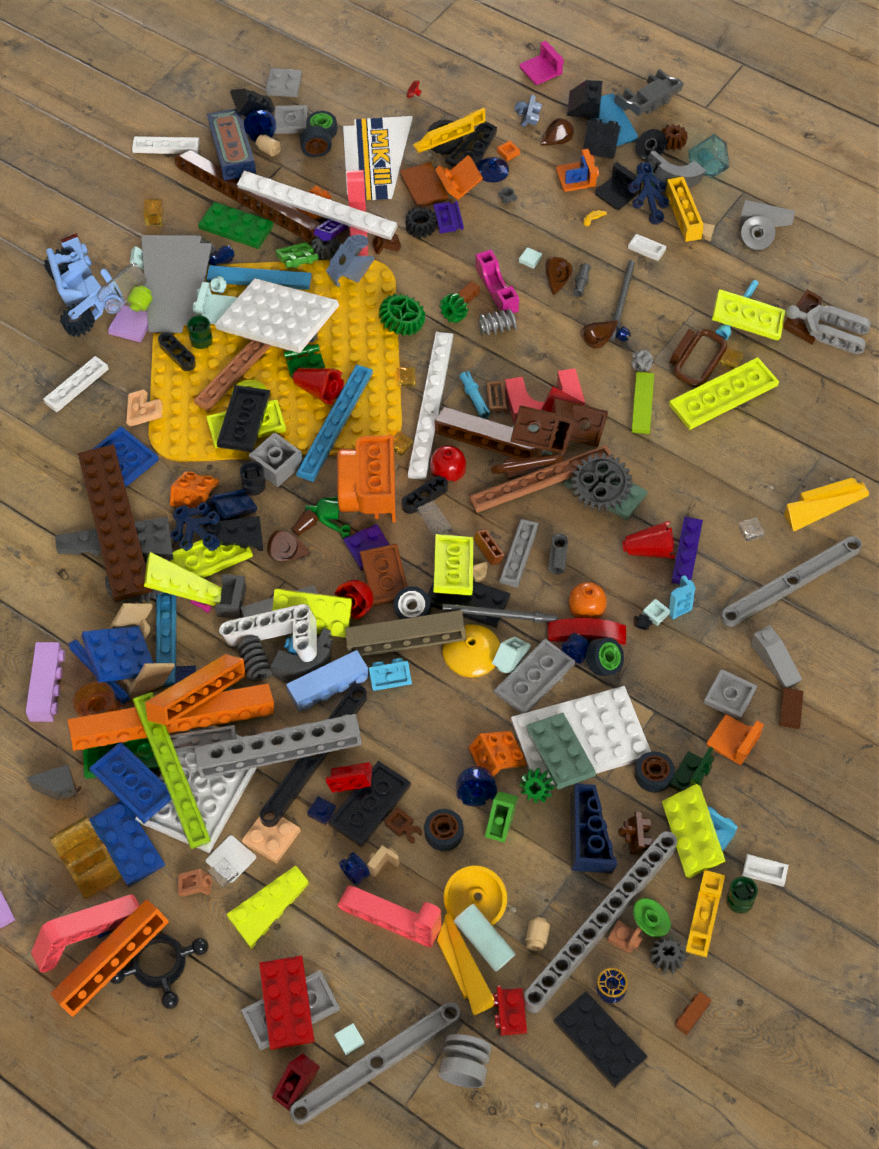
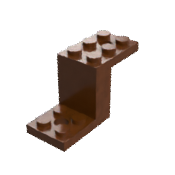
[510,398,608,455]

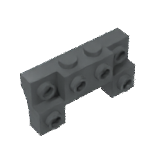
[614,69,684,116]

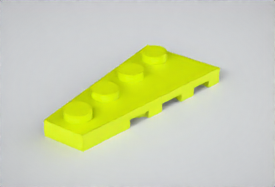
[144,552,222,606]

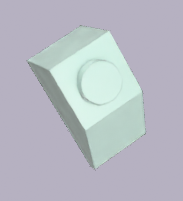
[492,636,531,673]

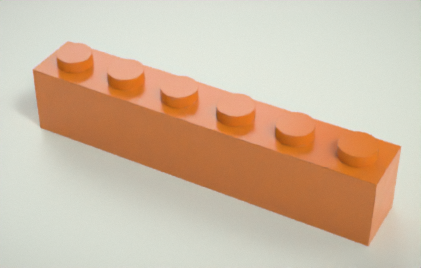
[145,654,246,726]
[50,899,169,1017]

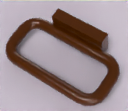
[669,329,727,387]
[490,454,564,479]

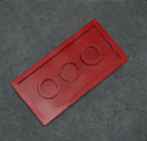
[259,955,315,1050]

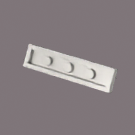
[132,136,200,154]
[43,356,109,412]

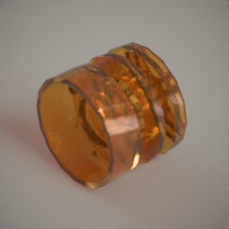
[73,681,121,717]

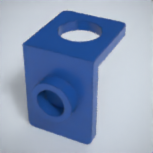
[565,156,588,184]

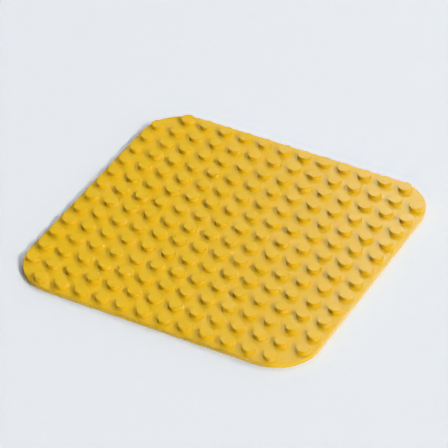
[148,260,402,462]

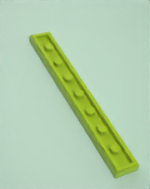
[133,692,211,849]

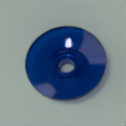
[477,157,509,183]

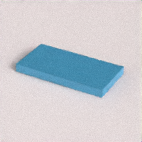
[591,93,638,146]

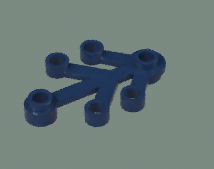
[628,162,670,225]
[170,502,220,551]

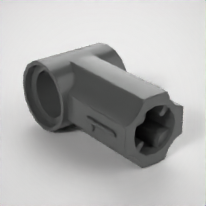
[548,534,568,575]

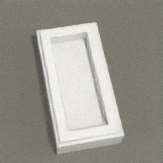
[628,234,666,261]
[742,854,789,887]

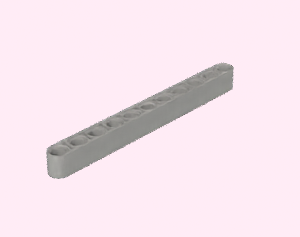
[524,832,677,1013]

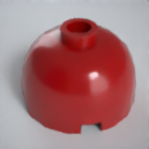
[430,445,467,482]
[335,580,374,619]

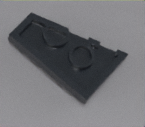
[203,516,264,551]

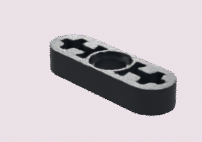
[158,332,196,371]
[402,476,448,514]

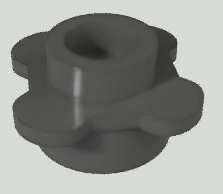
[498,187,517,204]

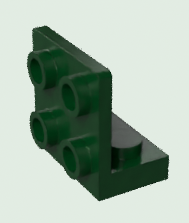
[669,747,715,792]

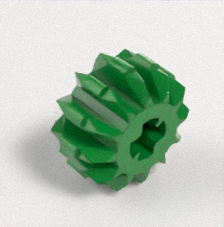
[439,293,469,323]
[519,768,555,803]

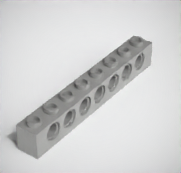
[195,714,362,779]

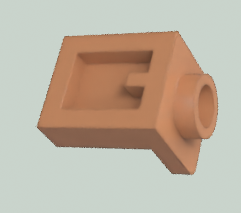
[178,869,212,897]
[608,921,643,953]

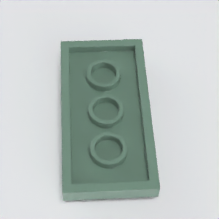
[565,468,648,521]
[526,713,596,790]

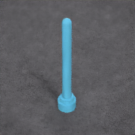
[715,280,758,340]

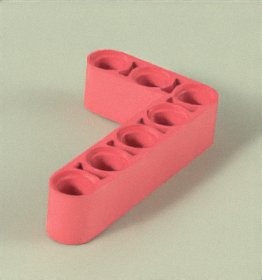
[346,170,368,256]
[338,885,441,947]
[31,894,140,973]

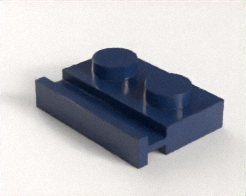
[211,489,257,520]

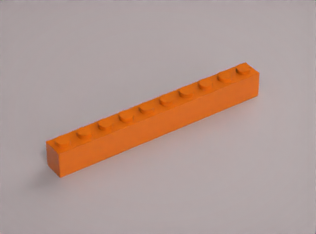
[67,683,274,751]

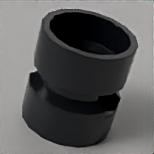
[240,461,266,496]

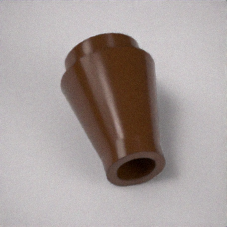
[291,509,319,537]

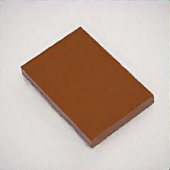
[400,162,449,208]
[360,543,408,606]

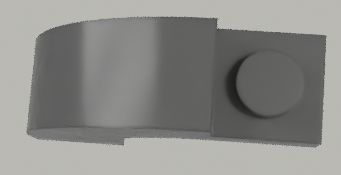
[646,150,706,188]
[271,628,333,681]

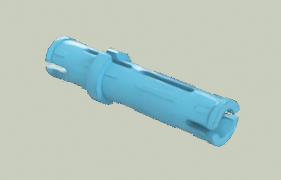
[459,371,491,419]

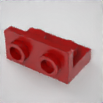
[326,762,372,793]
[493,986,527,1036]

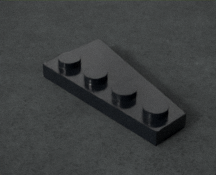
[445,121,497,167]

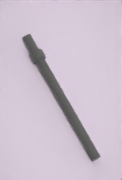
[609,260,635,341]
[442,604,558,623]

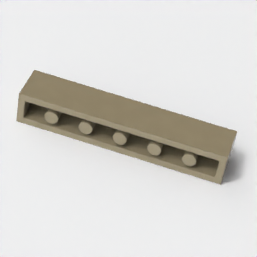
[346,610,467,657]

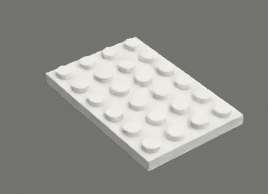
[215,278,339,353]
[511,686,651,789]
[135,725,260,853]

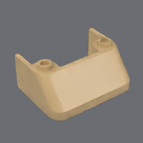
[109,603,175,699]

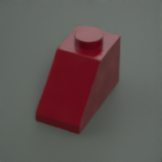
[272,1053,320,1111]

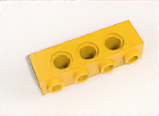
[665,177,704,242]

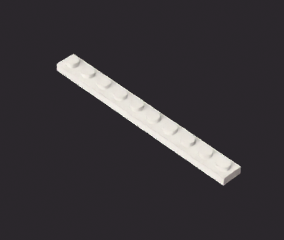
[237,171,398,240]
[408,332,453,480]

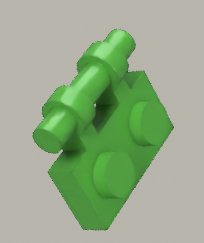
[275,242,319,268]

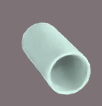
[453,904,516,971]

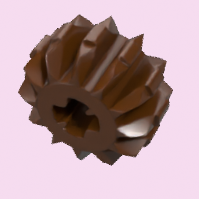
[662,124,688,152]

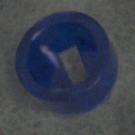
[616,326,631,342]

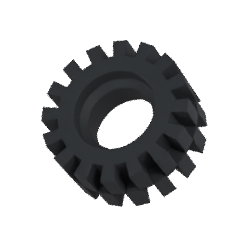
[405,206,436,238]

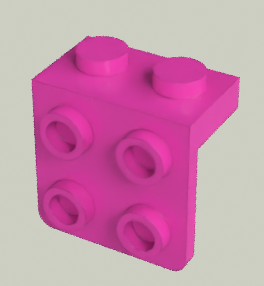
[520,41,564,85]

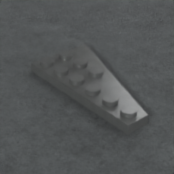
[55,516,174,560]

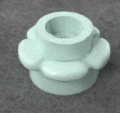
[210,276,226,294]

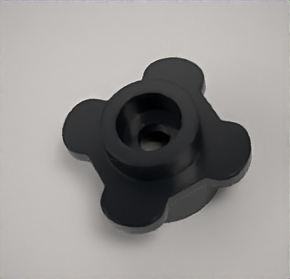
[633,614,653,630]

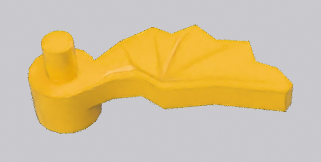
[583,210,607,226]

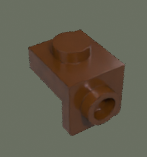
[372,234,401,254]

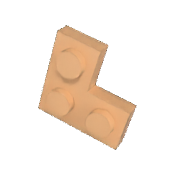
[126,389,162,427]

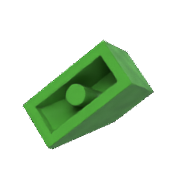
[485,791,519,843]

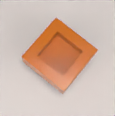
[497,140,520,162]

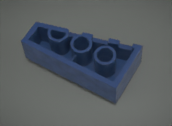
[570,783,618,874]

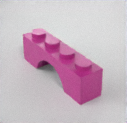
[475,250,519,313]

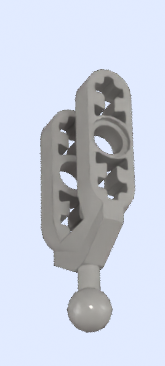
[786,305,871,354]

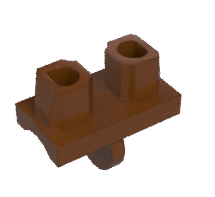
[618,811,653,855]

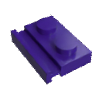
[434,201,463,233]

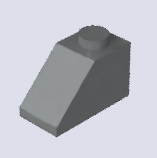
[28,764,77,800]

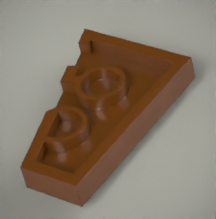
[782,289,822,345]

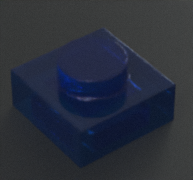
[307,796,336,825]

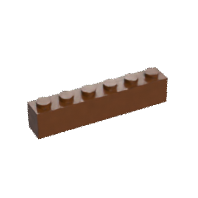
[435,407,543,460]

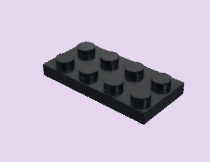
[217,385,271,452]
[427,581,510,628]
[328,761,411,847]
[554,991,648,1088]

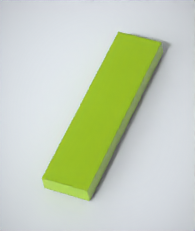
[631,372,654,434]

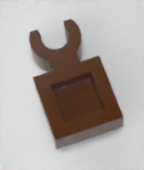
[384,808,422,844]

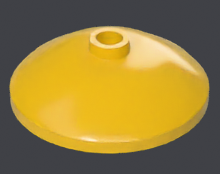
[442,624,500,677]
[444,865,508,926]

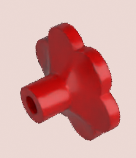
[406,80,422,98]

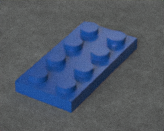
[89,742,171,824]
[88,801,165,888]

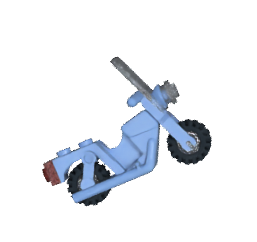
[44,233,147,337]

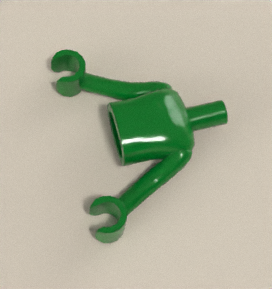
[305,495,351,539]

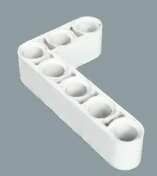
[219,604,317,662]

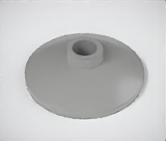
[741,216,775,250]

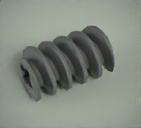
[237,637,272,681]

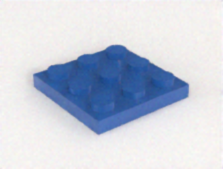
[93,426,159,488]
[81,626,153,683]

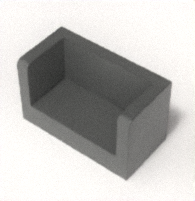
[215,574,247,619]

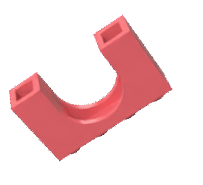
[505,368,585,424]

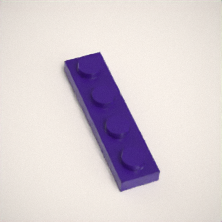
[314,219,348,241]
[671,516,703,584]

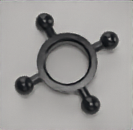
[110,933,209,1009]

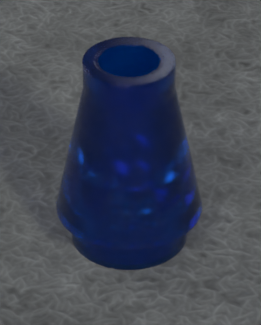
[209,246,235,266]

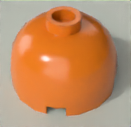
[568,582,607,619]

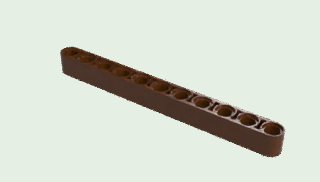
[174,150,321,241]

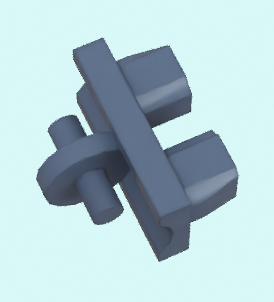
[514,95,542,127]

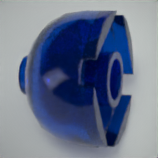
[243,109,277,142]
[456,766,497,807]

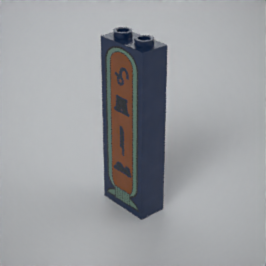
[207,108,257,181]

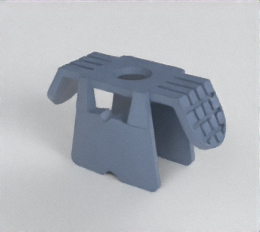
[326,234,375,288]

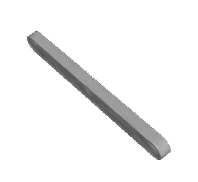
[721,536,862,626]
[290,1003,460,1124]

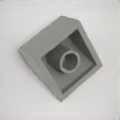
[249,432,303,487]

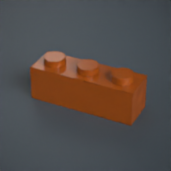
[458,281,480,303]
[473,529,505,565]
[675,991,712,1036]

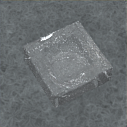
[738,517,764,541]
[208,857,239,888]

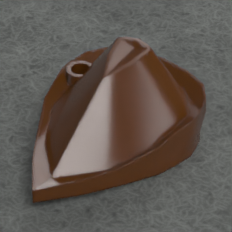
[541,118,574,145]
[545,256,572,295]
[580,320,618,349]
[267,530,311,561]

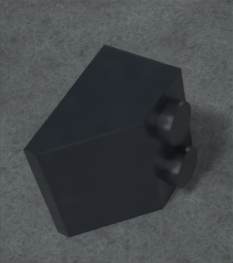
[567,80,603,118]
[230,89,275,123]

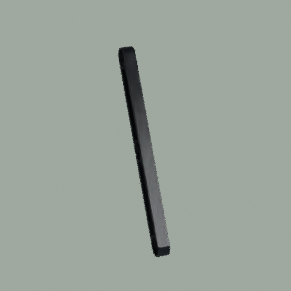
[260,685,367,827]

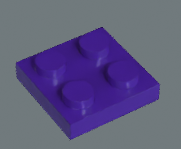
[343,524,390,571]

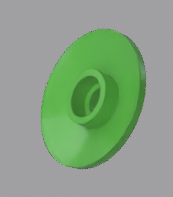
[633,898,671,938]

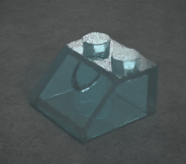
[689,133,730,176]

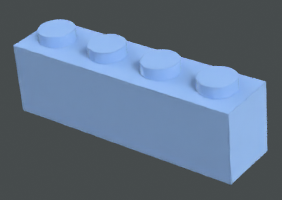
[286,650,369,712]

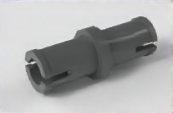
[573,263,591,297]

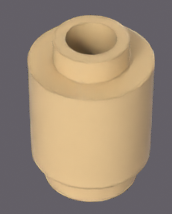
[256,135,281,157]
[525,917,550,951]

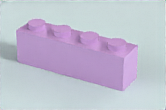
[26,642,65,722]

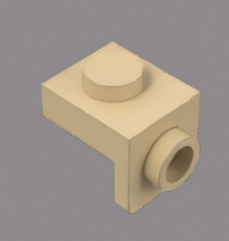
[367,845,400,877]

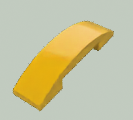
[685,870,725,958]

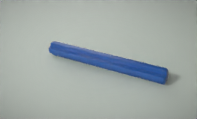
[69,640,130,704]

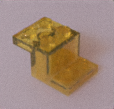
[49,816,122,899]

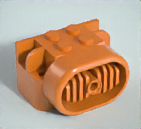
[337,435,396,522]

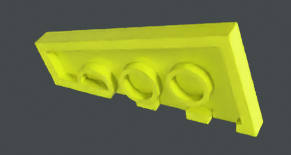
[226,866,309,949]

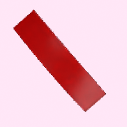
[548,618,626,645]

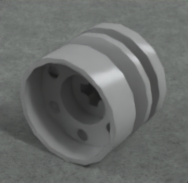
[439,1034,492,1088]

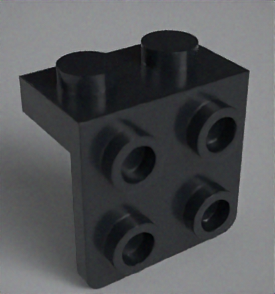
[583,118,622,158]
[595,162,642,210]

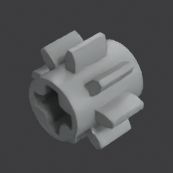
[631,350,653,372]

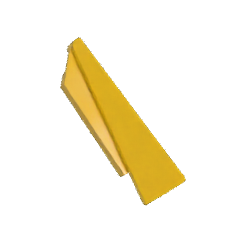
[413,108,485,153]
[784,478,869,531]
[437,913,494,1016]

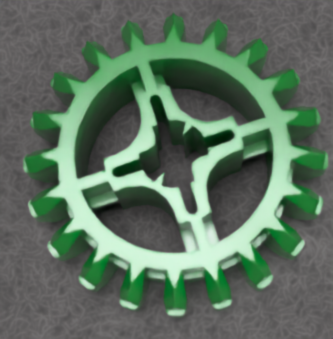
[378,293,425,337]

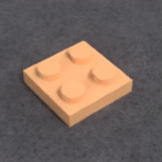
[242,813,301,864]

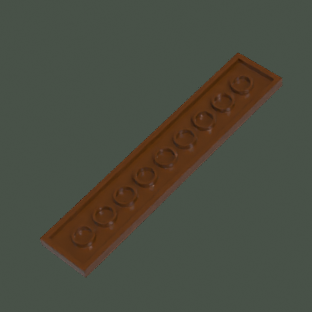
[78,444,152,602]

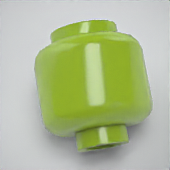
[127,285,153,313]

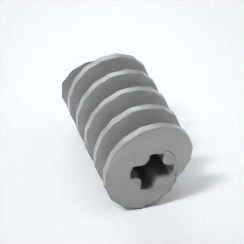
[478,309,517,337]

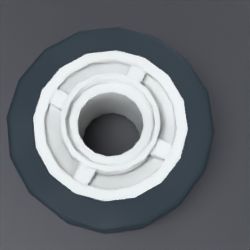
[394,587,431,619]

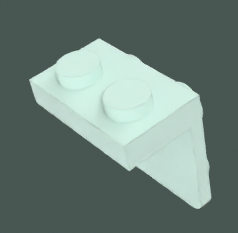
[193,282,237,324]

